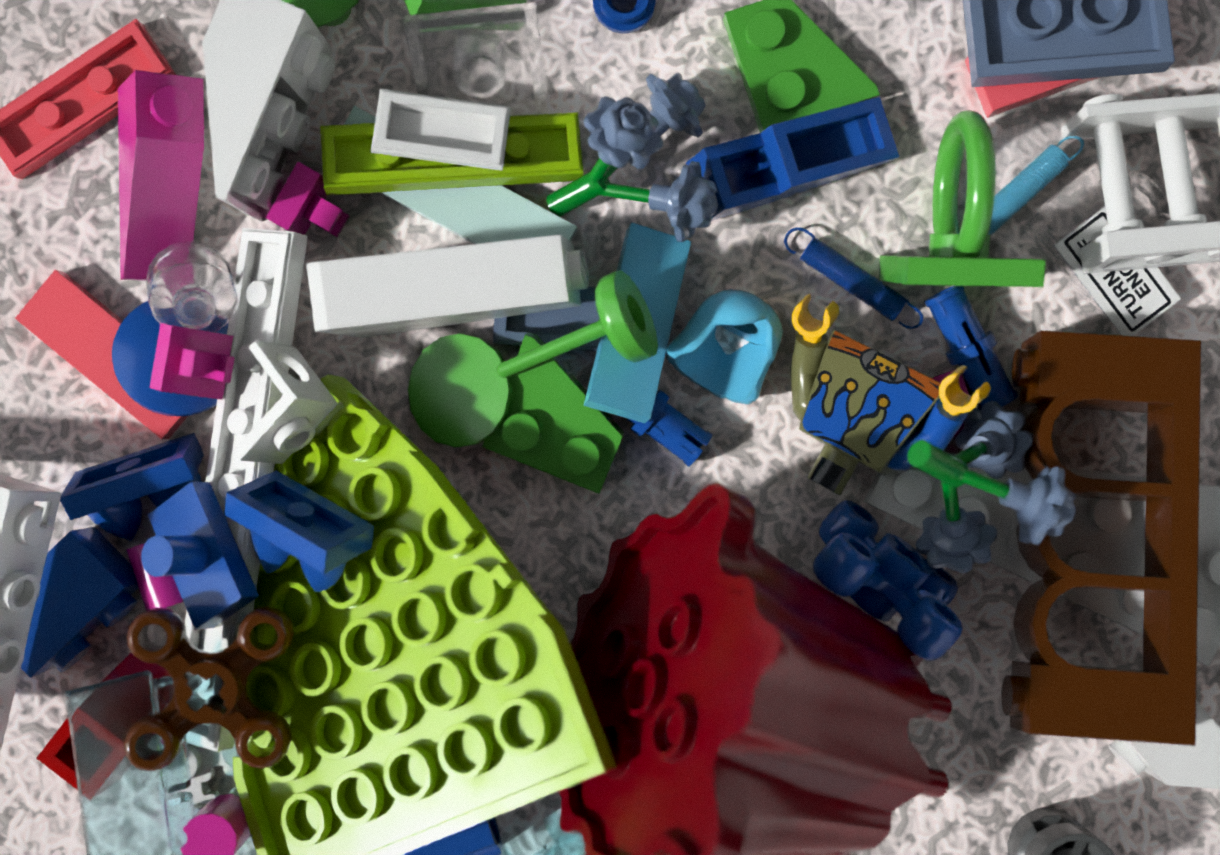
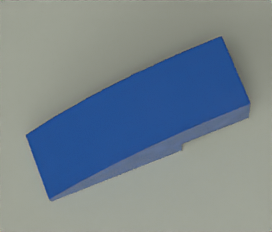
[685,97,900,221]

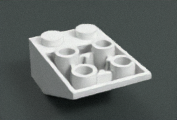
[203,0,335,222]

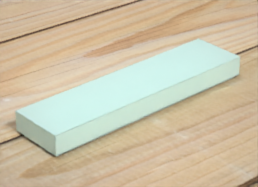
[344,105,577,244]

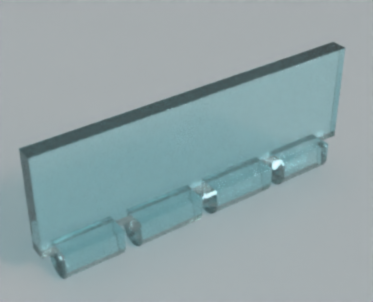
[65,670,195,855]

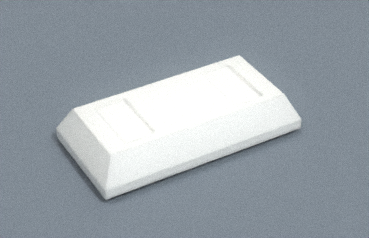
[371,88,511,171]

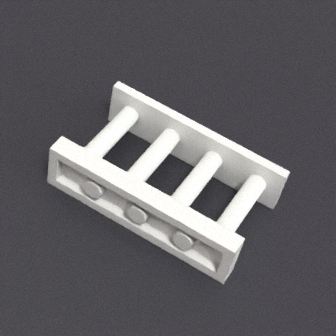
[1061,93,1220,274]

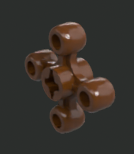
[123,606,294,772]

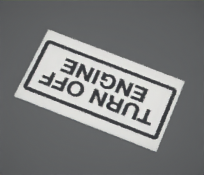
[1054,207,1181,336]

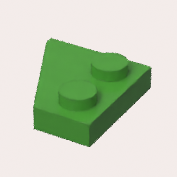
[723,0,880,133]

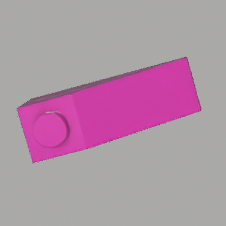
[118,70,204,282]

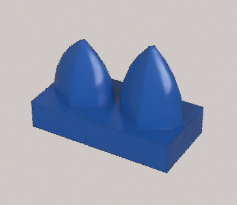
[60,433,204,541]
[225,470,374,592]

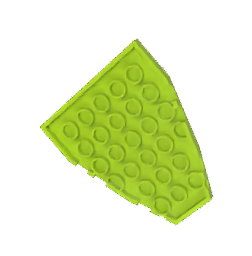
[232,374,617,855]

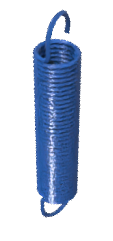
[784,227,923,329]

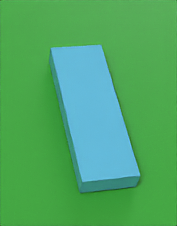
[583,223,691,423]

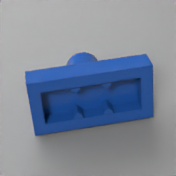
[141,481,259,630]

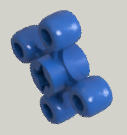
[812,500,963,661]

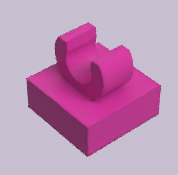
[266,161,349,237]
[150,323,235,400]

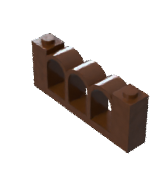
[1001,331,1201,746]

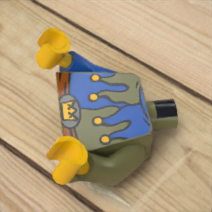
[790,294,991,496]

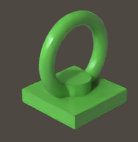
[879,110,1046,287]

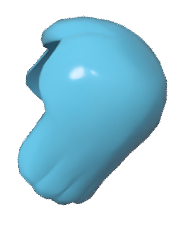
[666,289,783,404]

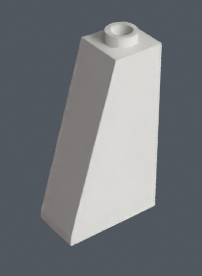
[306,235,588,338]

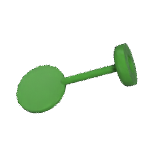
[408,270,658,447]

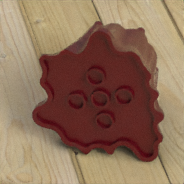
[551,483,952,855]

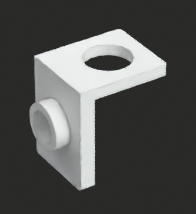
[234,340,338,464]

